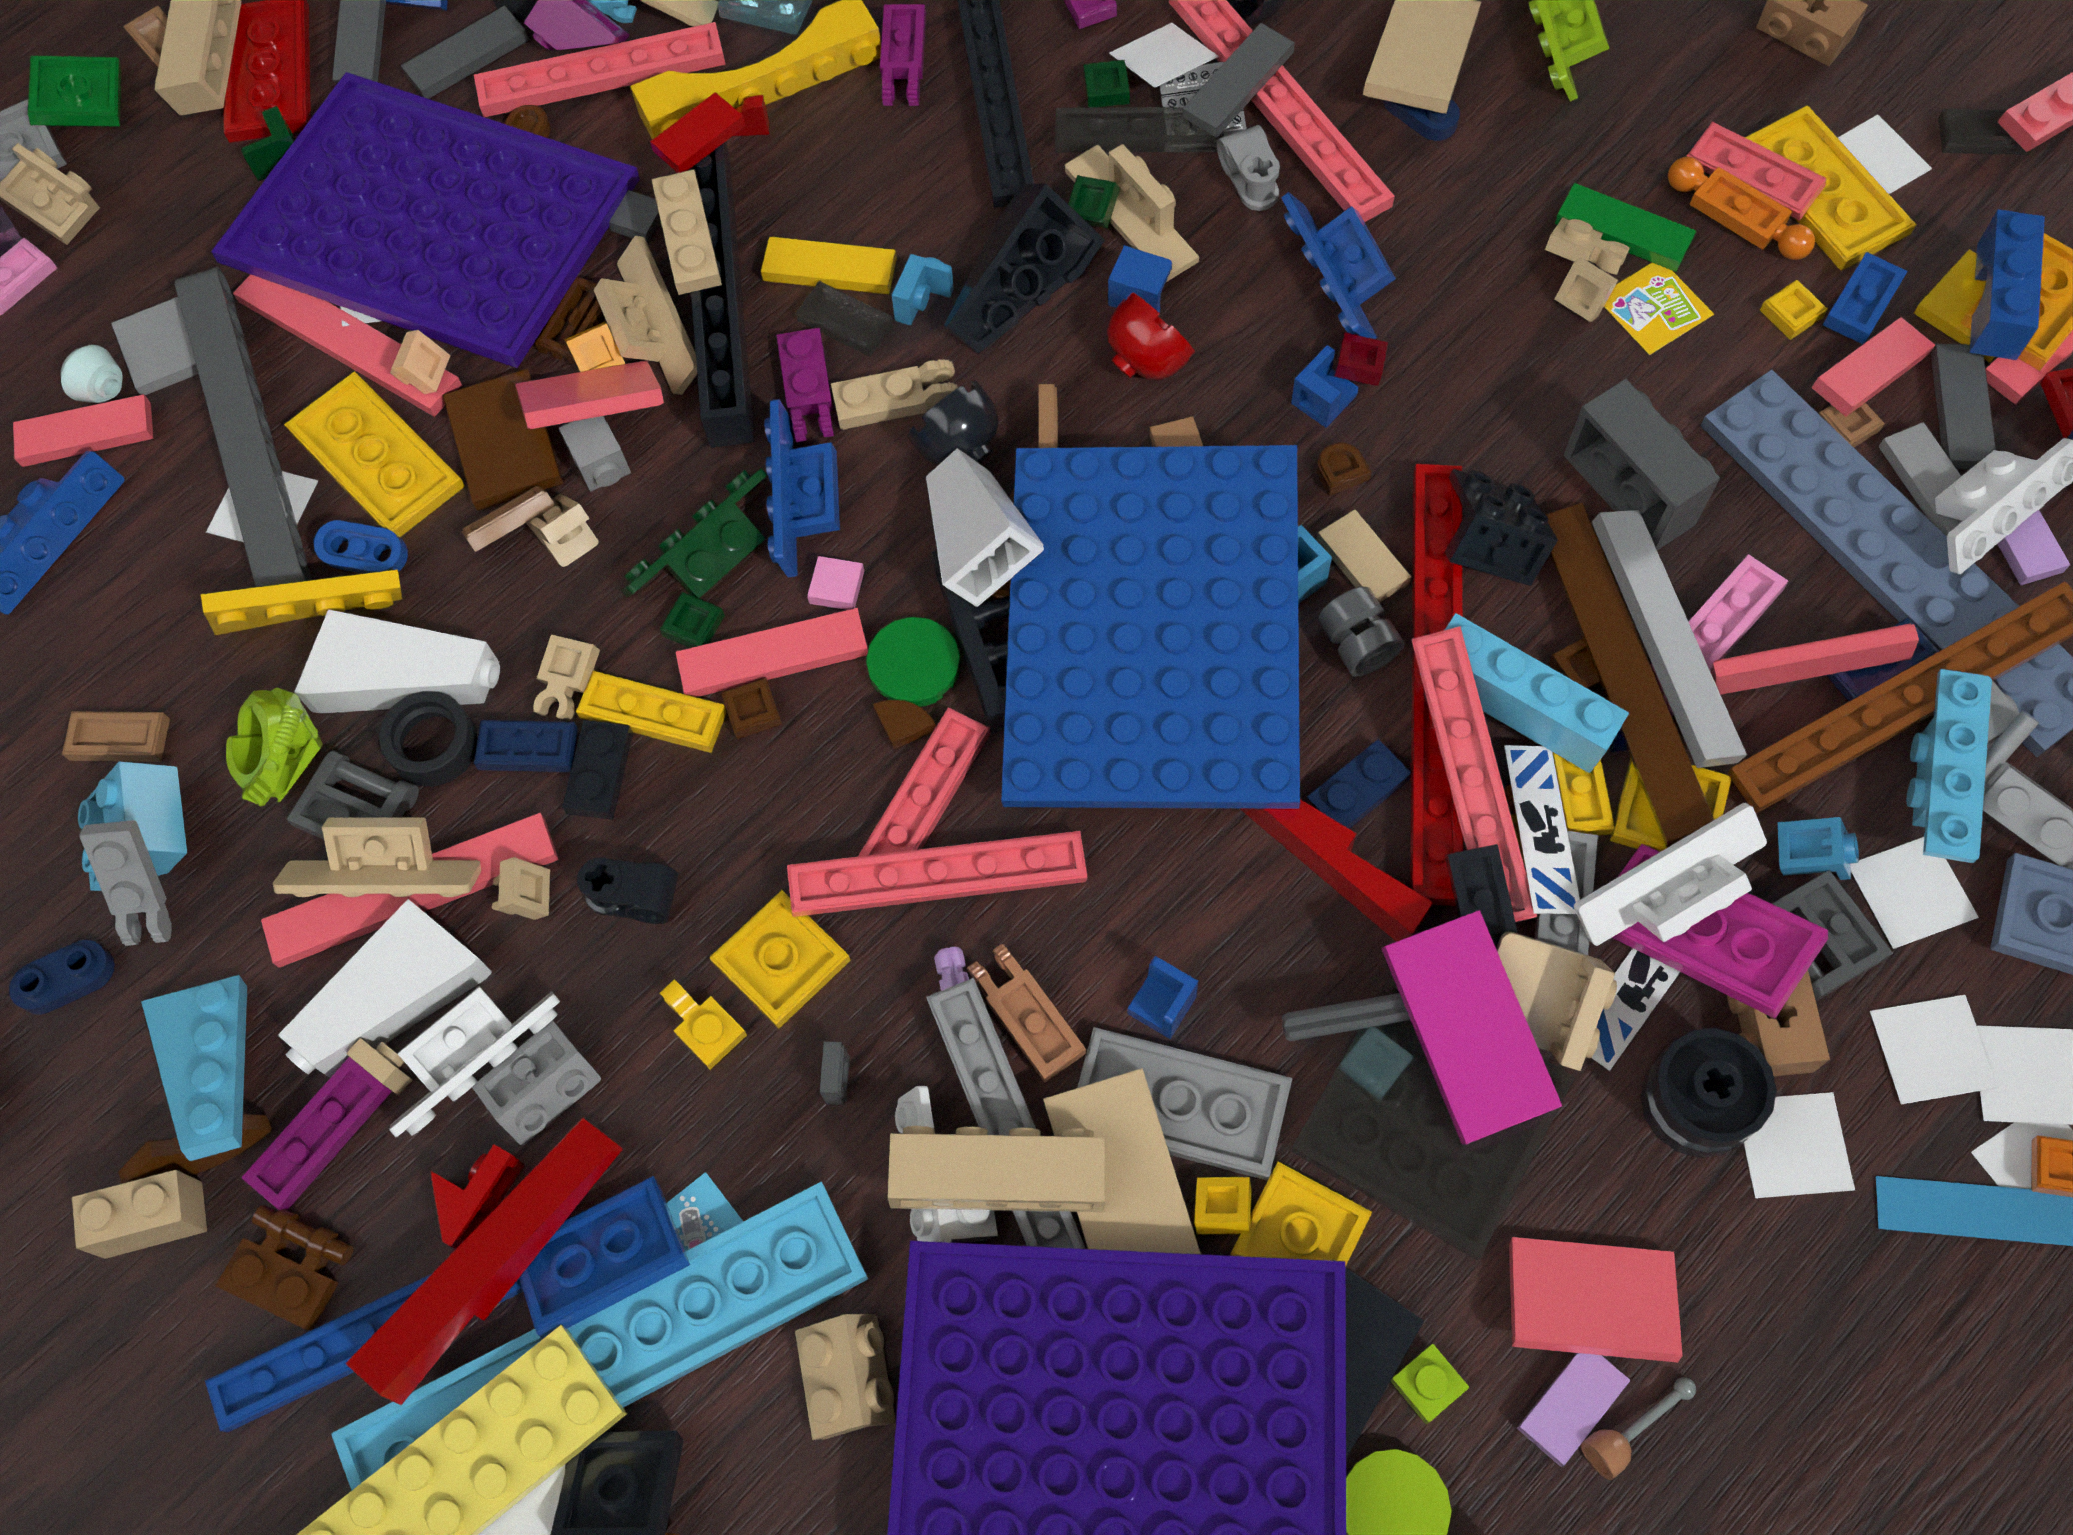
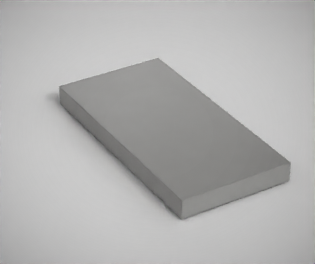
[1077,1027,1292,1181]

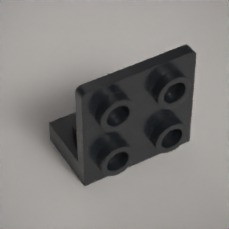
[1445,469,1558,586]

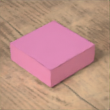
[807,556,864,610]

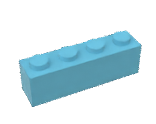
[1420,613,1629,773]

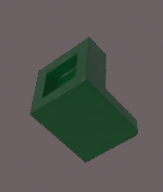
[241,106,295,181]

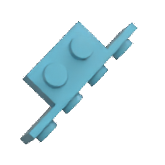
[1906,669,1992,863]

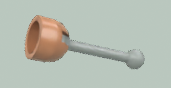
[1581,1377,1696,1480]

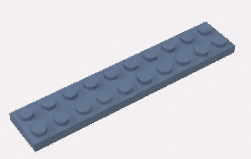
[1700,370,2073,757]

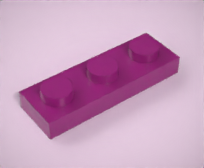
[241,1057,392,1210]

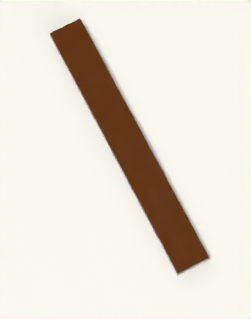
[1546,503,1714,848]

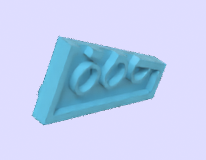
[141,975,247,1161]

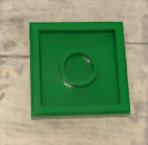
[28,56,121,126]

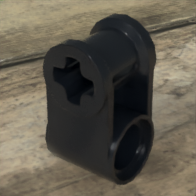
[577,857,679,924]

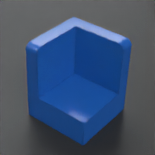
[1108,245,1172,313]
[1291,345,1358,428]
[1127,956,1198,1040]

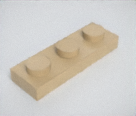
[651,170,722,295]

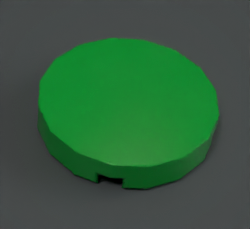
[866,617,961,707]

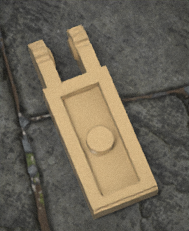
[831,359,959,429]

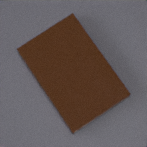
[443,369,564,511]

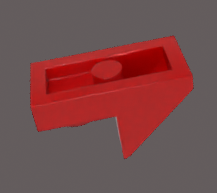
[431,1144,525,1249]

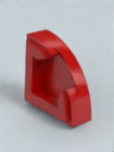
[733,95,770,136]

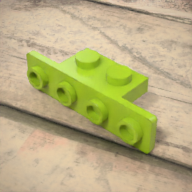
[1529,0,1610,102]

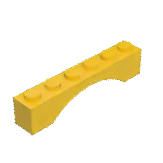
[630,0,881,140]

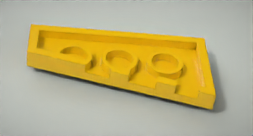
[201,570,402,635]

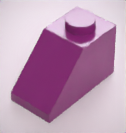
[524,0,629,50]

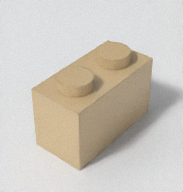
[72,1170,207,1259]

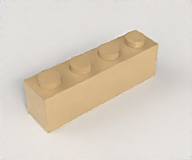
[154,0,242,116]
[888,1126,1105,1212]

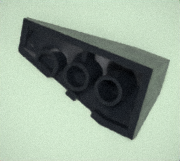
[944,183,1105,353]

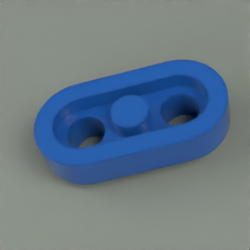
[314,520,408,574]

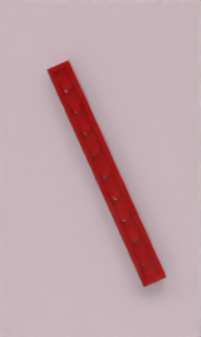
[1410,464,1463,906]

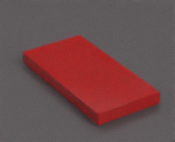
[224,0,311,143]

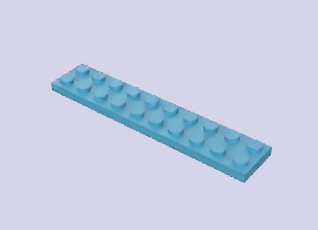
[331,1182,868,1491]

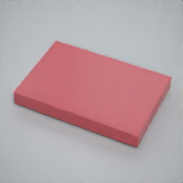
[515,360,664,429]
[1509,1237,1683,1363]

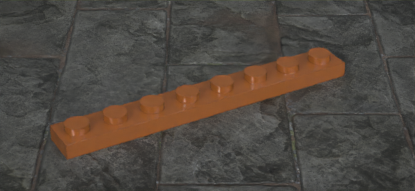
[1728,581,2073,814]

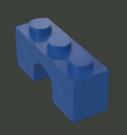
[1969,209,2045,360]

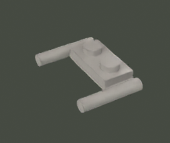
[1983,711,2073,870]

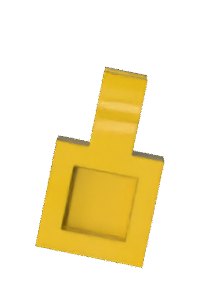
[659,979,747,1070]

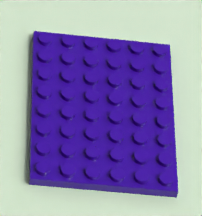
[211,72,640,368]
[887,1241,1346,1535]

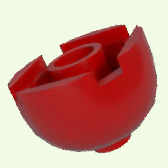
[1107,292,1195,380]

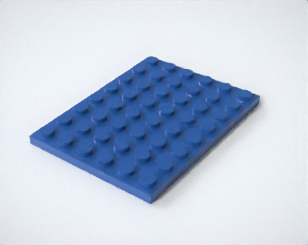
[1001,445,1300,809]

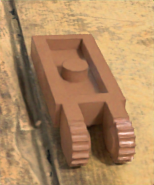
[967,944,1086,1083]

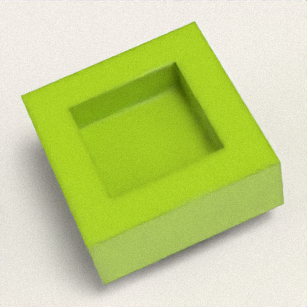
[1390,1344,1470,1424]

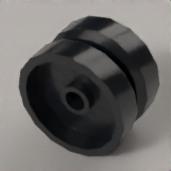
[1640,1028,1777,1158]

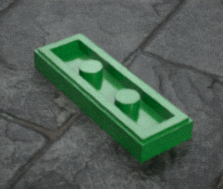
[1555,183,1696,272]

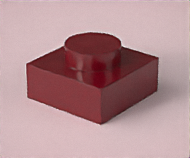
[1335,332,1388,386]

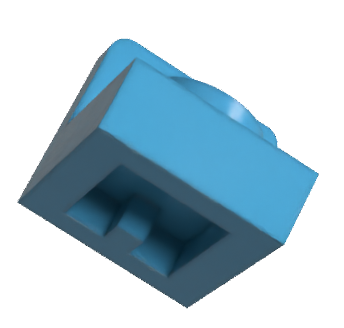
[892,254,954,325]
[1778,817,1859,880]

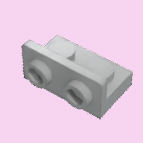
[472,1020,601,1145]

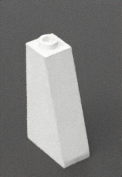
[926,448,1044,607]
[294,609,500,714]
[278,899,492,1078]

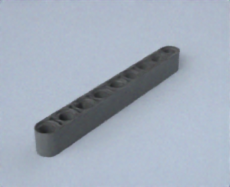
[175,267,312,587]

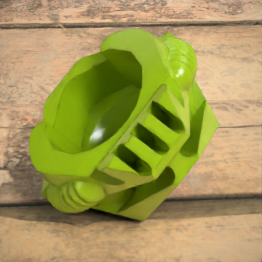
[226,688,323,806]

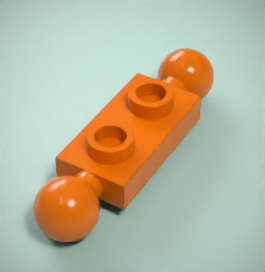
[1668,157,1815,260]

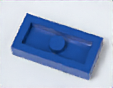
[1823,252,1908,344]

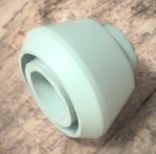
[60,345,123,403]

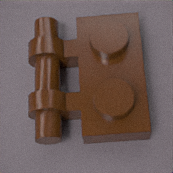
[215,1205,353,1331]

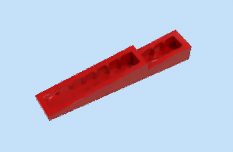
[1239,799,1433,942]
[345,1118,623,1405]

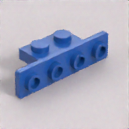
[1281,192,1396,339]
[765,399,840,578]
[0,451,124,614]

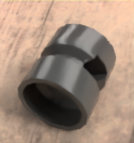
[1318,587,1405,676]

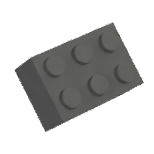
[1563,379,1720,550]

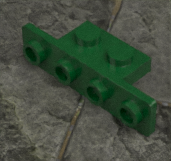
[621,468,767,599]

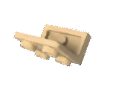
[1496,932,1617,1071]

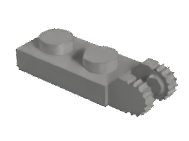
[79,820,172,946]

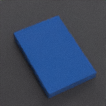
[519,1176,690,1339]

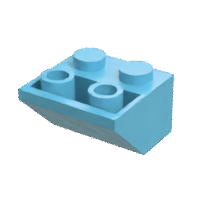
[78,761,187,891]

